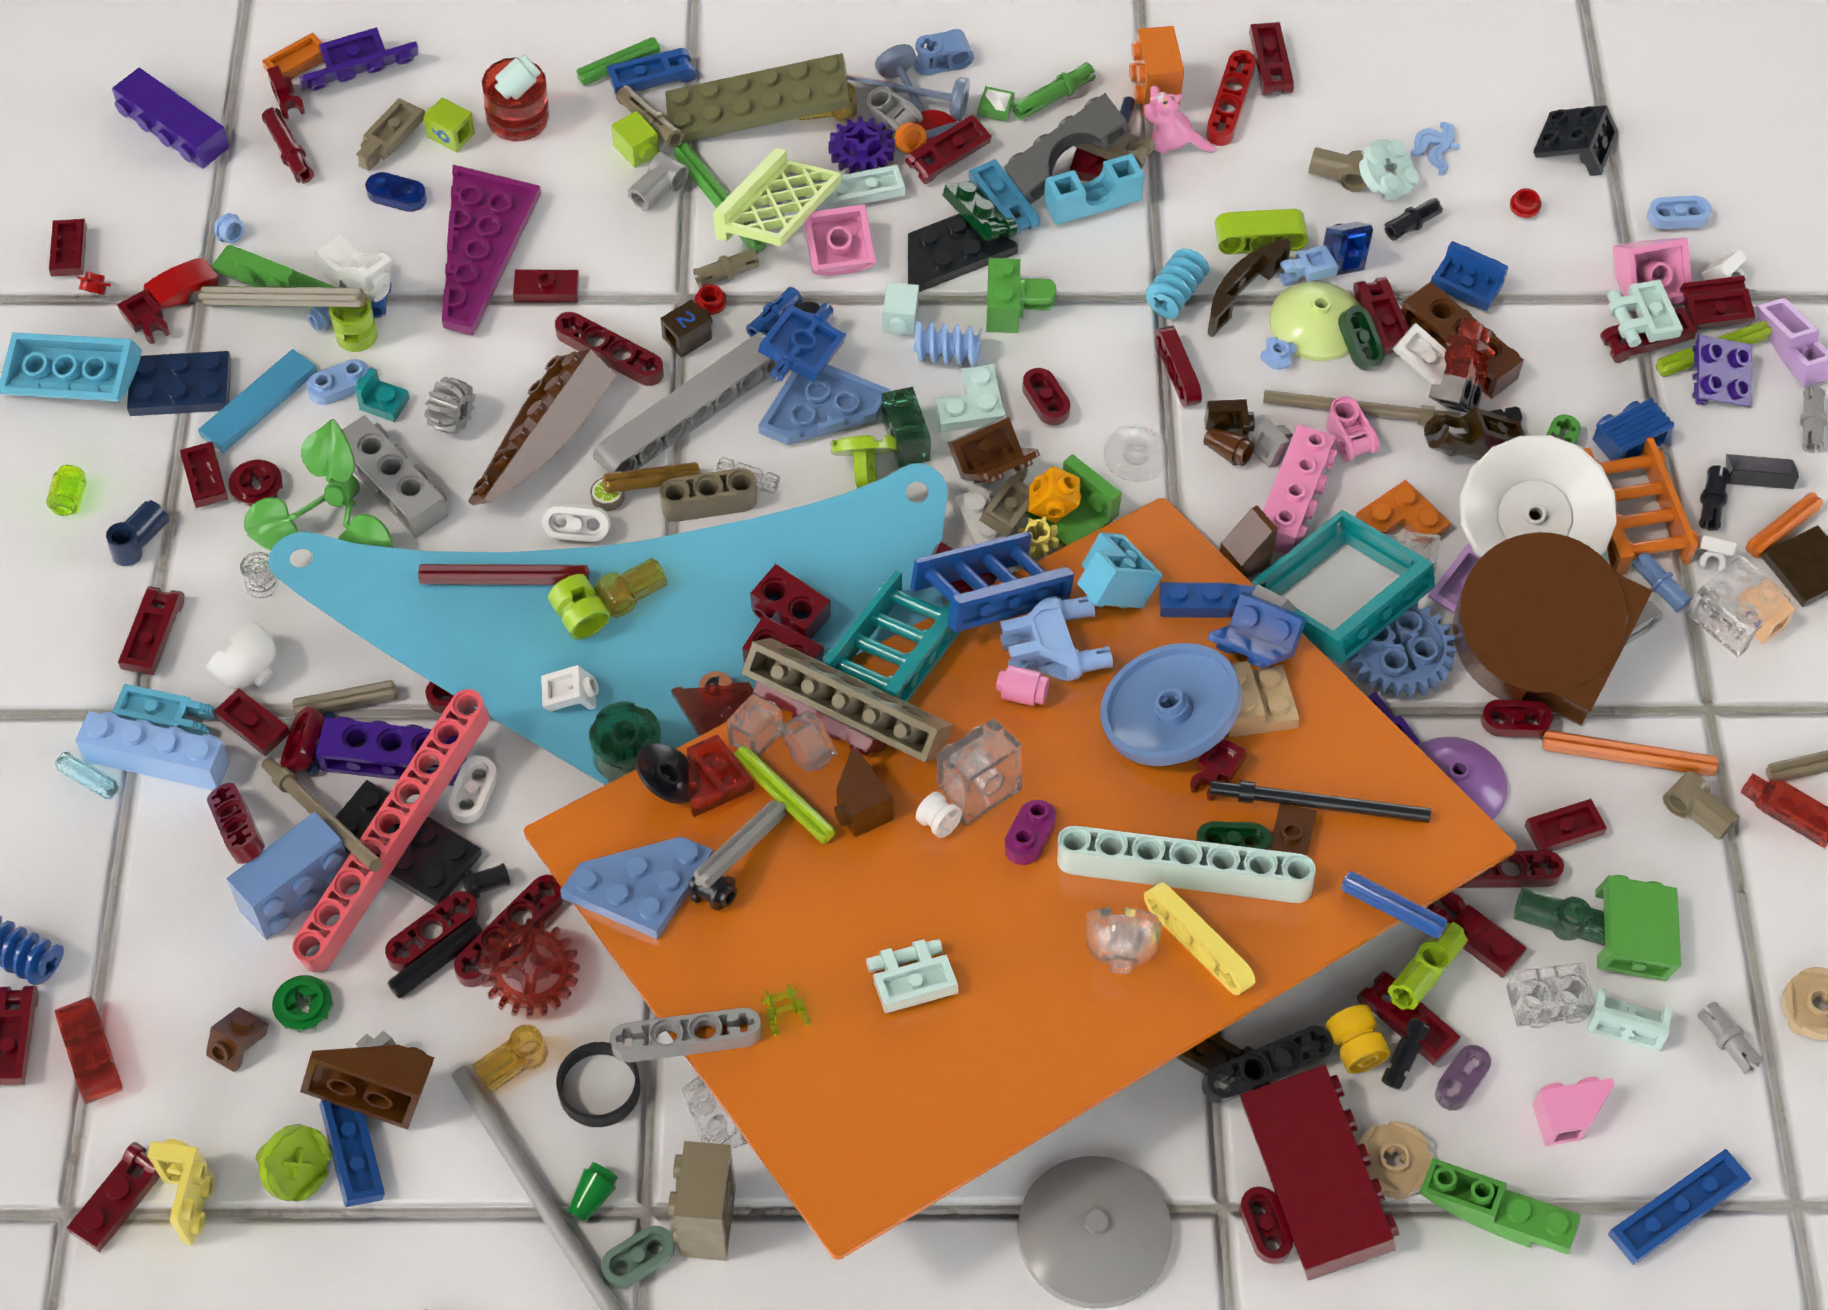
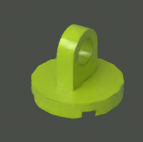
[830,435,897,489]
[255,1124,331,1202]

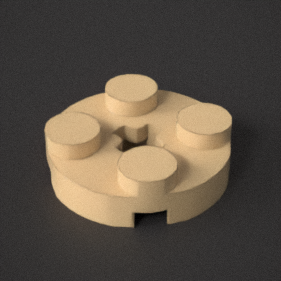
[1781,967,1828,1041]
[1358,1121,1432,1200]

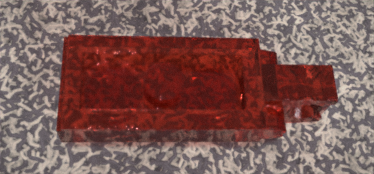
[1740,773,1828,849]

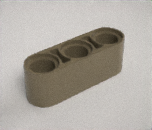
[660,468,757,522]

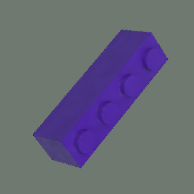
[112,67,230,169]

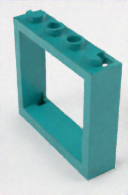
[1251,510,1435,665]

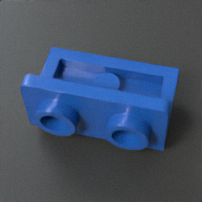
[1431,241,1508,312]

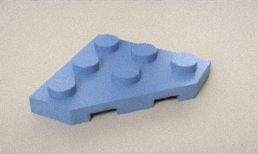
[758,365,890,445]
[560,836,714,940]

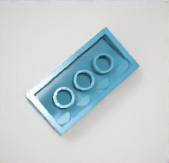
[0,332,142,402]

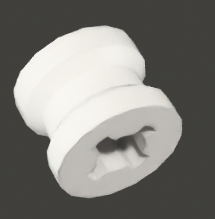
[916,792,962,838]

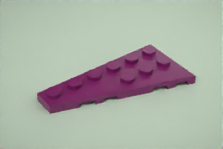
[442,164,541,336]

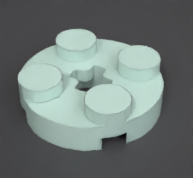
[1359,139,1419,201]

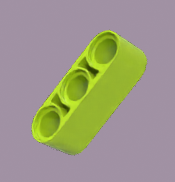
[1214,209,1309,254]

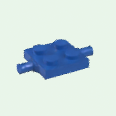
[758,303,846,382]

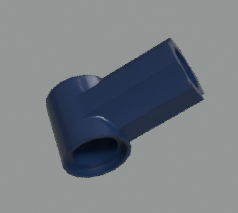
[106,500,170,566]

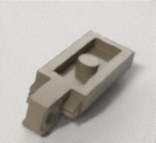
[356,98,425,171]

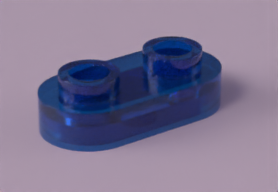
[365,172,427,212]

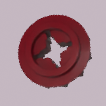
[228,459,283,507]

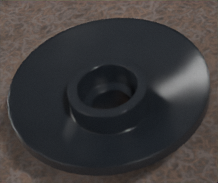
[635,743,701,804]

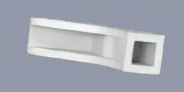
[315,234,392,302]

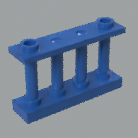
[910,531,1074,632]

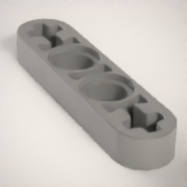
[610,1008,762,1063]

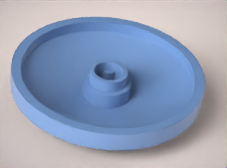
[1100,643,1242,766]

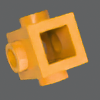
[1028,466,1081,523]

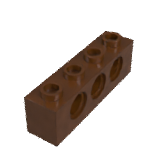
[1401,282,1524,399]

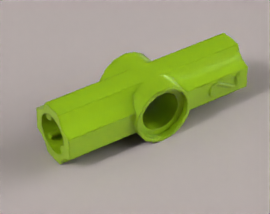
[1387,922,1468,1010]

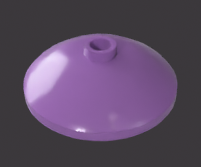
[1418,737,1507,820]

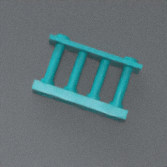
[822,570,961,702]

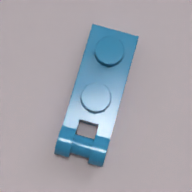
[969,159,1040,238]

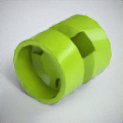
[329,297,378,352]
[547,574,610,640]

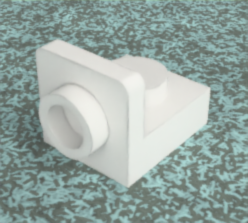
[541,665,599,712]

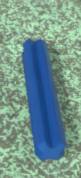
[1341,871,1447,938]

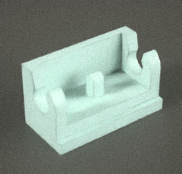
[1587,988,1672,1051]

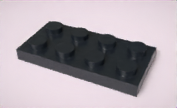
[335,780,482,906]

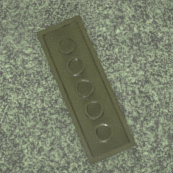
[665,53,851,143]

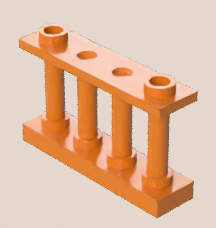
[1583,437,1699,575]

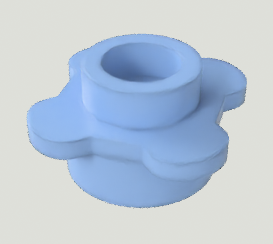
[1260,337,1297,370]

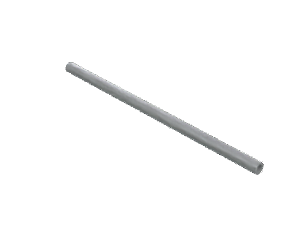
[452,1066,624,1310]

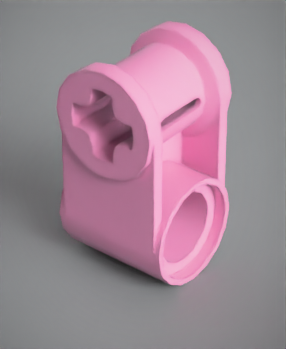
[1326,396,1380,462]

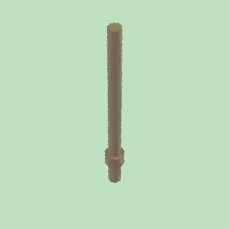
[1263,390,1460,425]
[261,757,382,872]

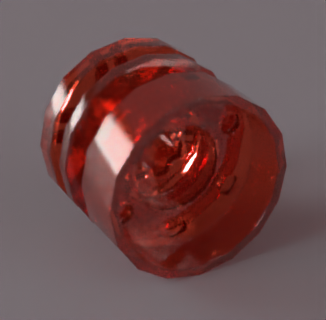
[481,57,550,142]

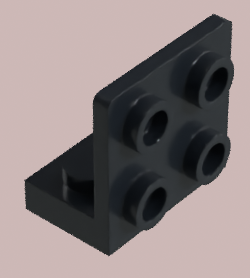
[1533,105,1619,176]

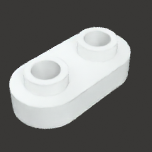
[542,504,611,542]
[448,756,497,823]

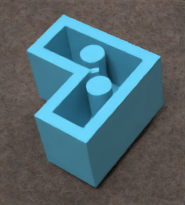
[1077,532,1163,609]

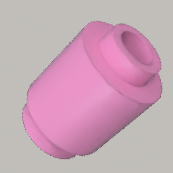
[996,665,1050,706]

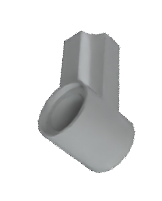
[628,152,689,211]

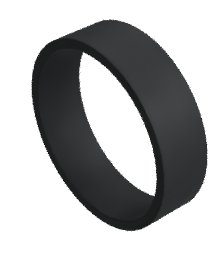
[556,1042,641,1127]

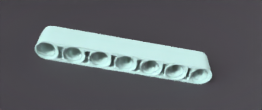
[1057,826,1316,903]

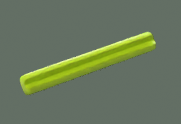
[1655,321,1772,377]
[732,745,836,844]

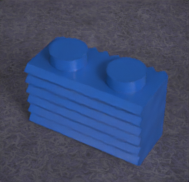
[1592,398,1674,461]

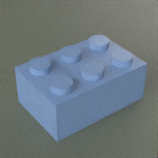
[226,812,348,940]

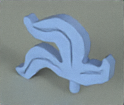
[1410,122,1460,175]

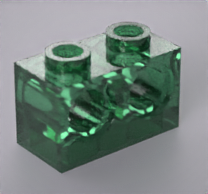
[881,386,931,468]

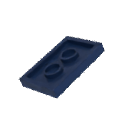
[127,351,231,416]

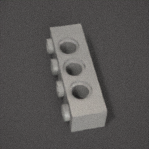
[342,415,448,538]

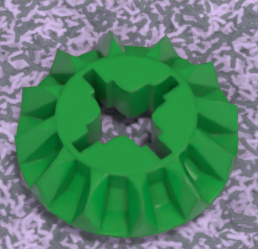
[272,975,333,1033]

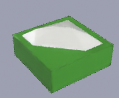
[977,86,1015,122]

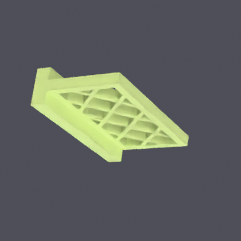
[713,148,842,246]

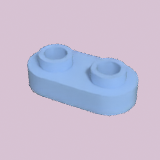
[1647,195,1712,229]
[307,359,369,405]

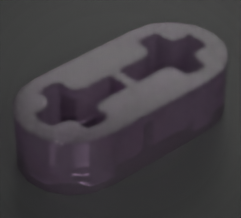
[1435,1045,1491,1111]

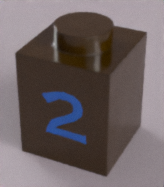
[660,299,713,358]

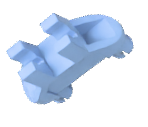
[1000,596,1113,681]

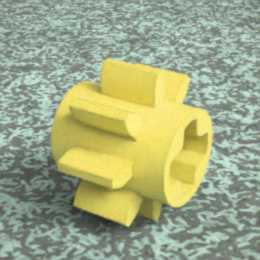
[1018,516,1059,560]

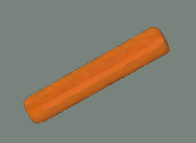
[1745,492,1823,558]

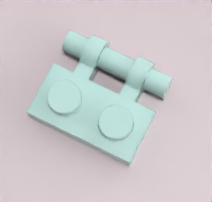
[1607,280,1683,347]
[866,939,958,1013]

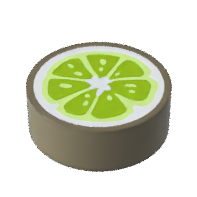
[590,478,624,511]

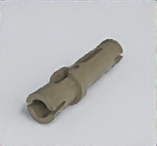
[616,85,684,148]

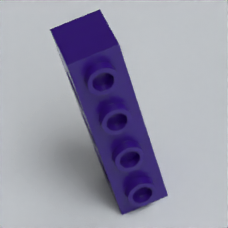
[316,717,467,786]

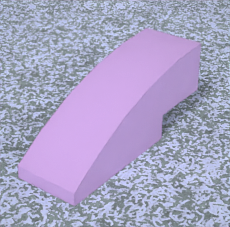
[1756,298,1828,387]

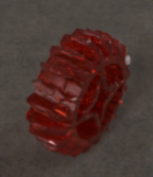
[479,918,580,1019]

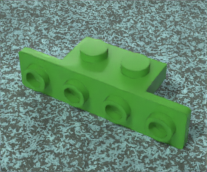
[212,245,335,310]

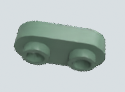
[601,1226,675,1289]

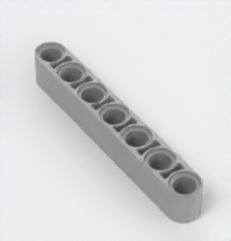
[593,332,778,473]

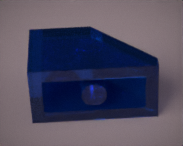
[1323,221,1373,276]

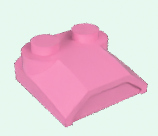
[804,204,876,276]

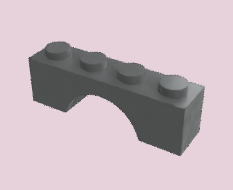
[1004,93,1131,205]

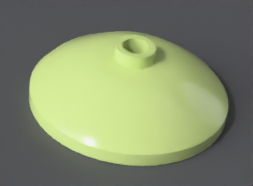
[1270,281,1361,361]

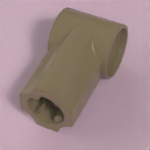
[1308,147,1367,192]
[1663,771,1740,840]

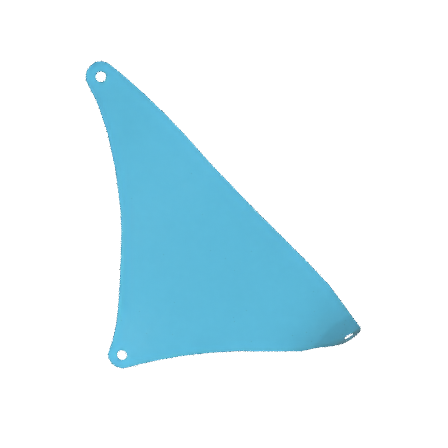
[268,463,947,785]

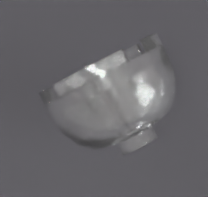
[1085,908,1161,974]

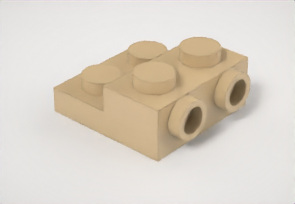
[1228,661,1300,738]

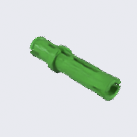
[1011,62,1096,121]

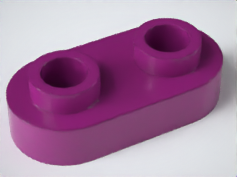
[1005,800,1056,865]

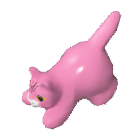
[1144,86,1215,154]

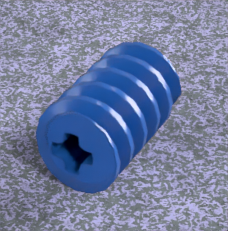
[0,916,64,985]

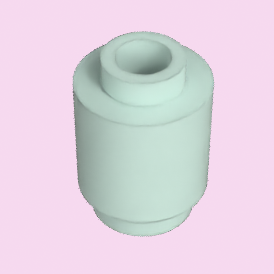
[495,54,541,100]

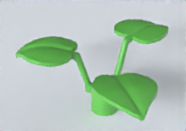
[244,419,394,550]

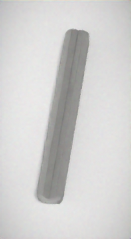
[693,800,786,889]

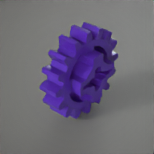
[828,116,895,174]

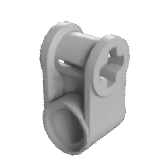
[866,86,923,137]

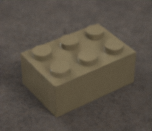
[668,1141,736,1261]

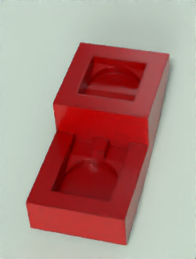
[143,257,219,309]

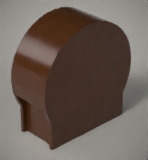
[1453,532,1653,726]

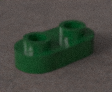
[1338,305,1385,370]
[1196,821,1271,850]

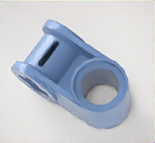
[914,29,974,76]

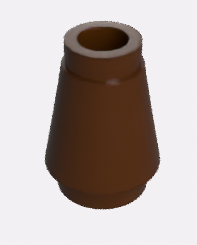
[1203,427,1255,466]

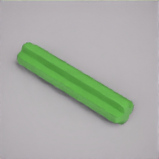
[576,37,660,85]

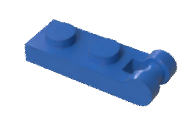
[606,48,697,95]

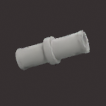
[1800,387,1827,453]
[1697,1002,1764,1074]

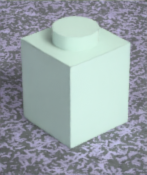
[882,282,919,335]

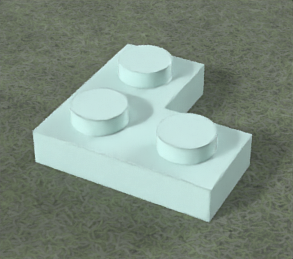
[935,364,1005,432]

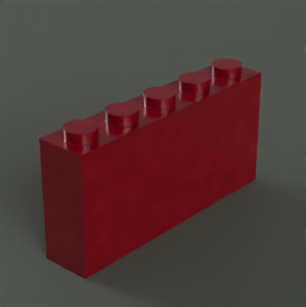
[1240,1064,1399,1281]

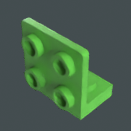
[1026,454,1122,547]

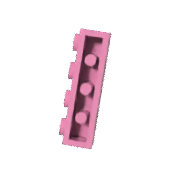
[1263,424,1338,555]

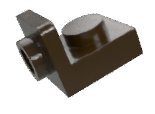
[1204,399,1255,436]

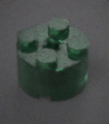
[589,701,662,783]

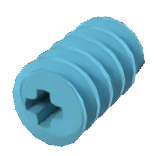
[1146,248,1210,319]

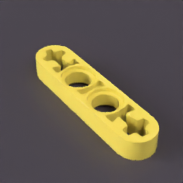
[1144,882,1255,995]

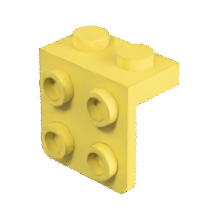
[147,1139,215,1245]

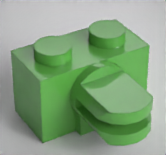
[986,258,1057,333]

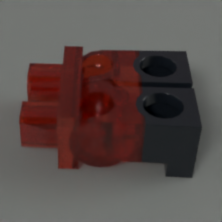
[1428,319,1495,413]

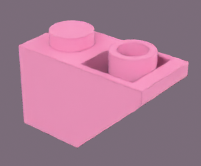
[1532,1077,1614,1146]

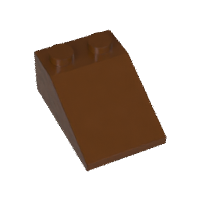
[300,1045,435,1130]

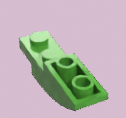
[1420,1158,1581,1255]

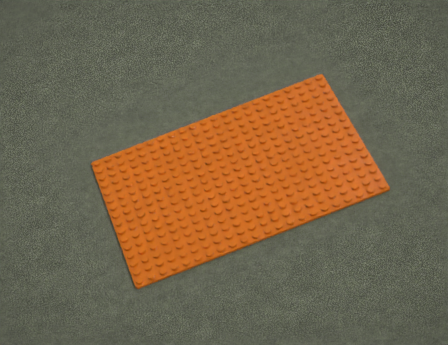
[524,498,1516,1260]

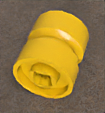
[1325,1004,1391,1074]

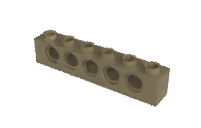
[741,638,953,762]

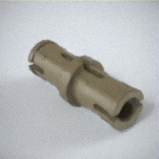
[693,248,759,288]

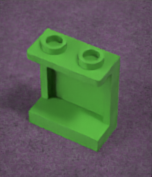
[1595,875,1681,981]

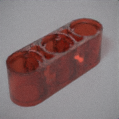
[54,996,123,1105]

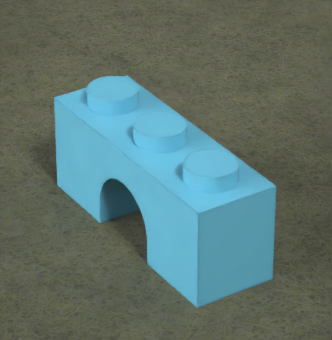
[1044,154,1144,225]

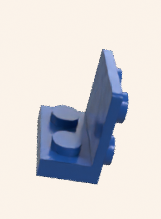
[1207,592,1307,668]

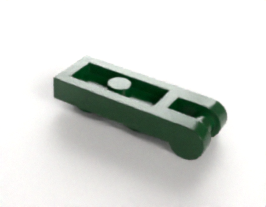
[942,181,1017,241]

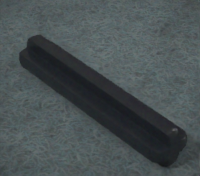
[388,919,483,998]

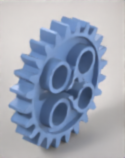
[1348,602,1457,699]

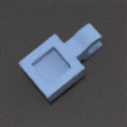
[1278,245,1339,286]

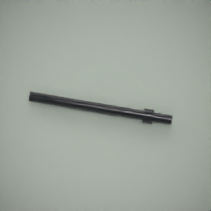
[1209,780,1431,823]

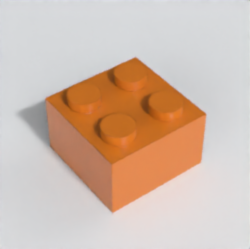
[1129,26,1184,116]

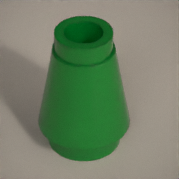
[567,1162,618,1223]

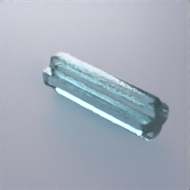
[55,752,119,799]

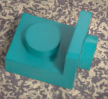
[354,368,410,422]

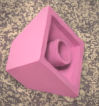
[1613,238,1692,312]

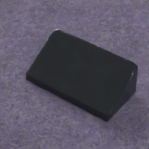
[1725,454,1799,489]

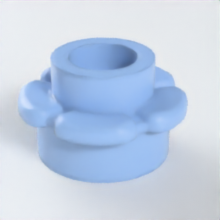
[214,213,244,243]

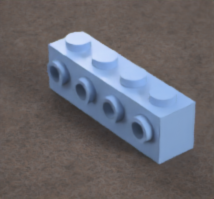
[75,711,230,790]

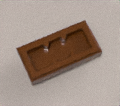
[1269,804,1316,856]

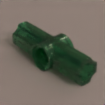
[1513,887,1605,946]

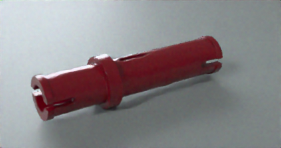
[262,107,314,184]

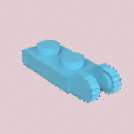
[112,684,216,736]

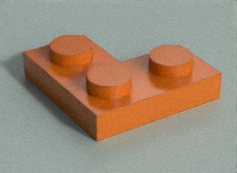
[1356,480,1451,547]

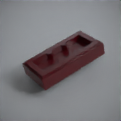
[49,218,87,277]
[513,269,579,302]
[180,441,229,508]

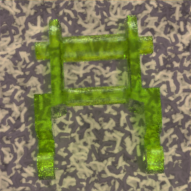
[761,984,810,1036]

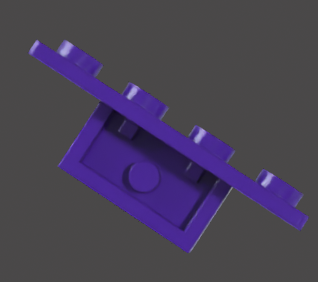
[300,27,418,91]

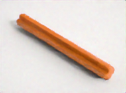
[1542,730,1718,776]

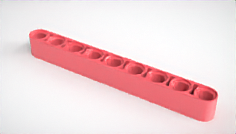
[292,689,490,973]

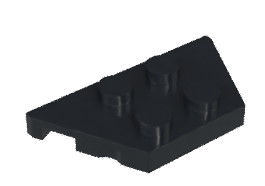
[908,214,1018,292]

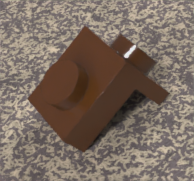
[206,1007,269,1072]

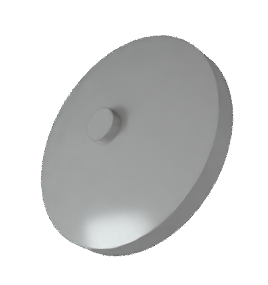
[1017,1156,1172,1309]

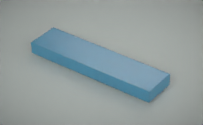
[198,349,317,453]

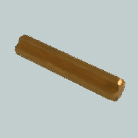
[603,462,700,493]

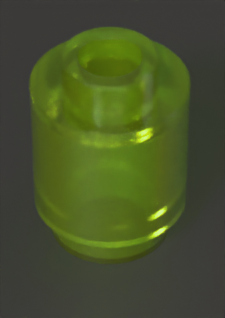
[46,465,87,516]

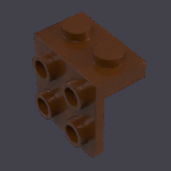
[947,417,1040,484]

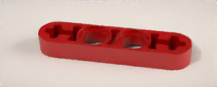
[1206,50,1256,146]

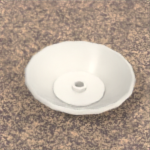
[1460,435,1617,558]

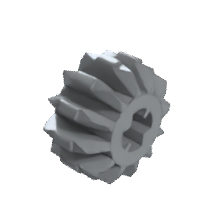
[424,377,475,434]

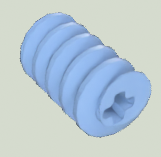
[914,320,982,367]

